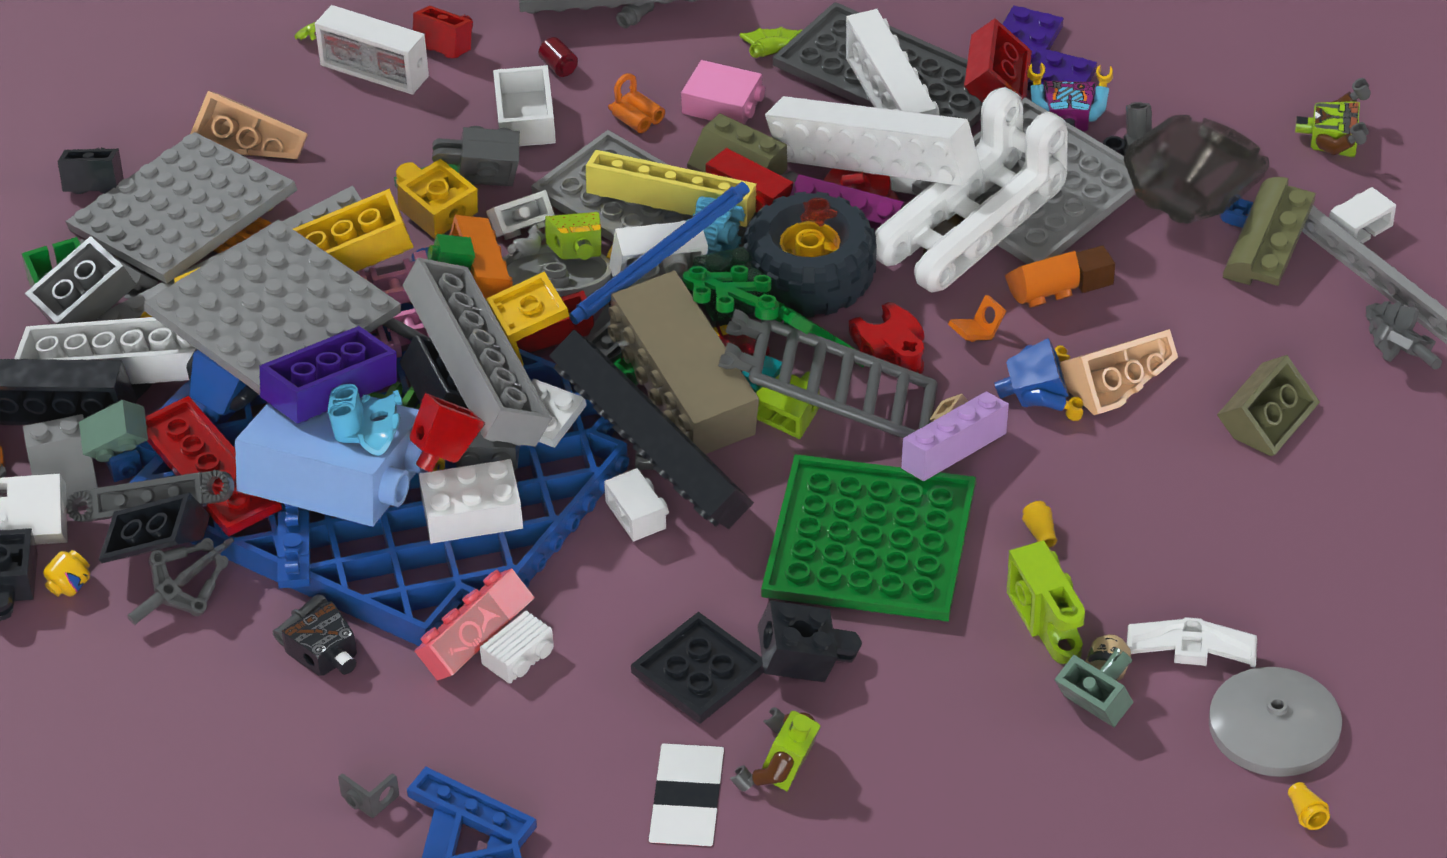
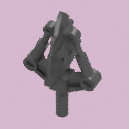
[1365,301,1442,370]
[127,537,234,625]

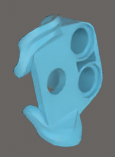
[328,384,402,456]

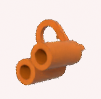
[608,73,665,134]

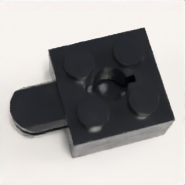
[0,528,38,621]
[758,600,862,682]

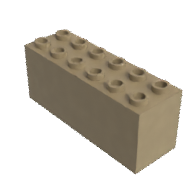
[608,270,759,454]

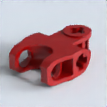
[849,302,925,374]

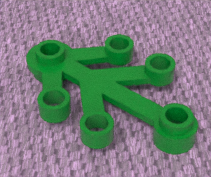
[683,265,779,320]

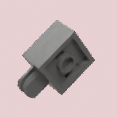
[432,126,520,187]

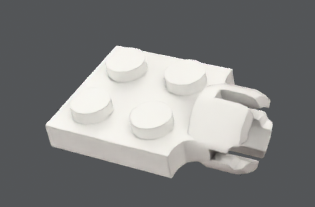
[532,379,587,448]

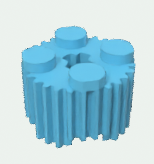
[687,196,745,260]

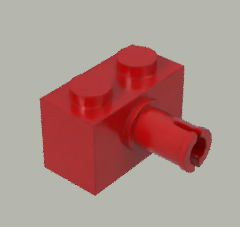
[413,6,473,58]

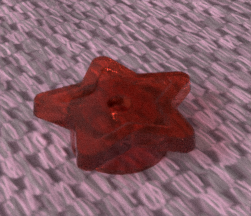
[800,198,838,227]

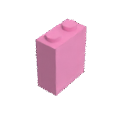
[681,60,765,125]

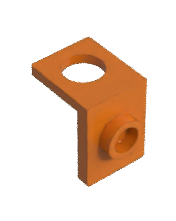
[948,295,1006,342]

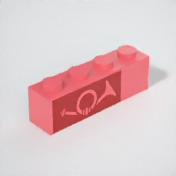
[414,568,535,681]

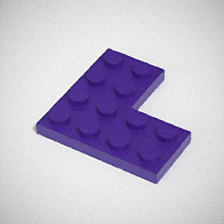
[1002,5,1097,91]

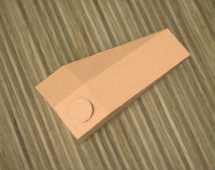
[190,91,308,159]
[1059,329,1178,415]

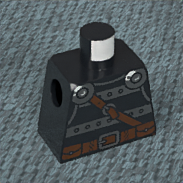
[282,601,357,676]

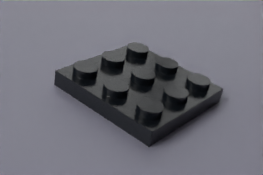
[631,612,764,724]

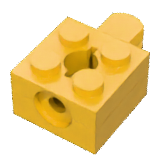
[396,159,478,239]

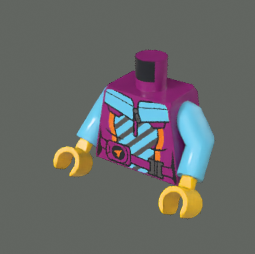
[1027,63,1113,132]

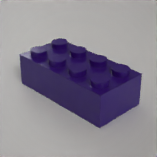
[259,326,397,424]

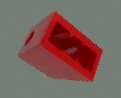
[410,393,485,472]

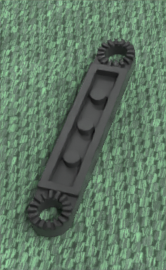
[66,470,234,522]

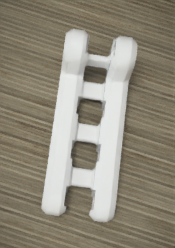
[875,87,1068,293]

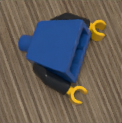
[186,349,259,422]

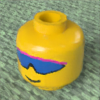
[43,550,90,597]

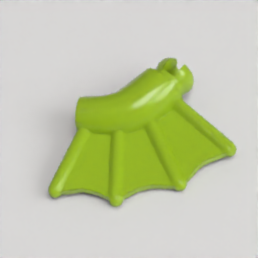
[739,27,802,58]

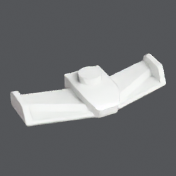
[1127,617,1257,668]

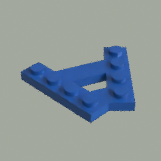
[407,766,537,858]

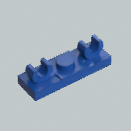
[277,504,310,589]

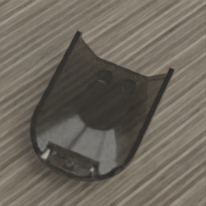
[1123,115,1270,224]

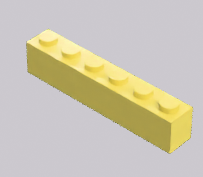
[586,150,756,227]

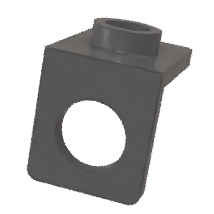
[338,773,399,818]

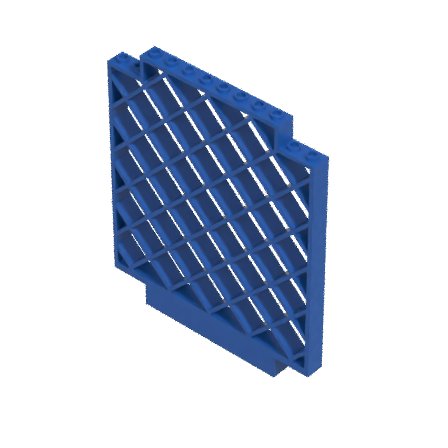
[129,303,630,646]

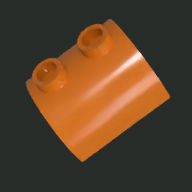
[1005,251,1080,308]

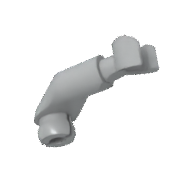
[507,223,545,259]

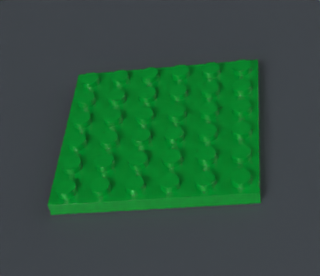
[761,454,976,622]

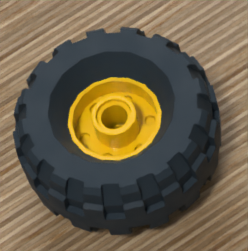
[743,192,877,317]

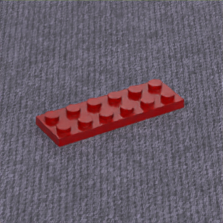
[145,396,282,537]

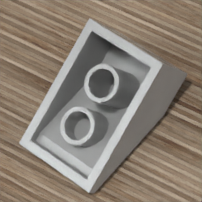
[23,414,98,509]

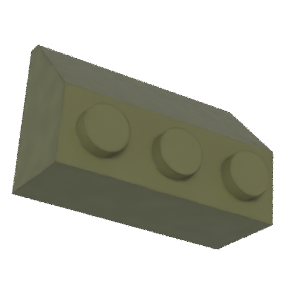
[687,113,787,175]
[1217,355,1320,456]

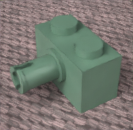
[79,400,148,462]
[1054,648,1134,727]

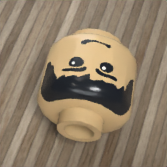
[1085,635,1131,681]

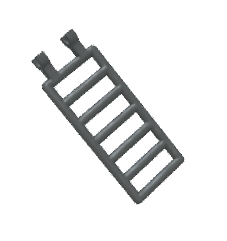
[718,309,938,438]

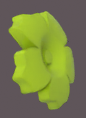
[294,22,316,40]

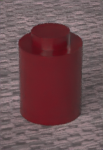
[538,37,578,77]

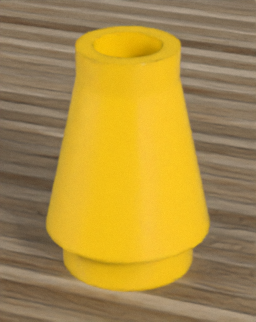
[1022,501,1058,548]
[1288,782,1330,830]

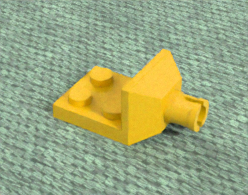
[486,271,570,366]

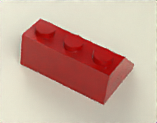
[964,18,1032,103]

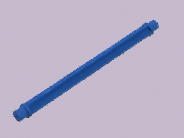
[569,182,750,325]

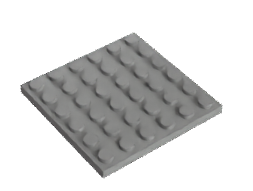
[912,98,1152,264]
[65,132,297,284]
[144,219,401,394]

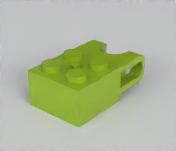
[1007,540,1085,664]

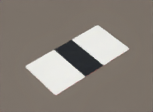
[649,744,724,846]

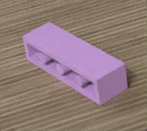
[901,391,1009,481]

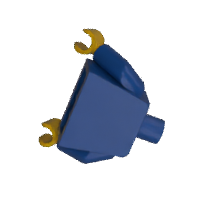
[994,338,1084,421]

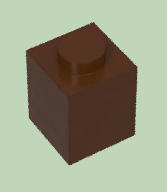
[1076,245,1116,293]

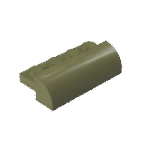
[1223,177,1316,286]

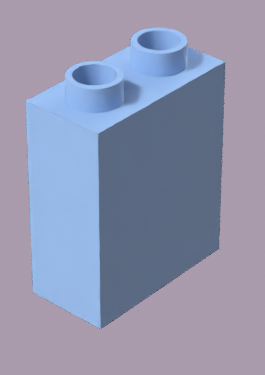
[235,397,428,527]

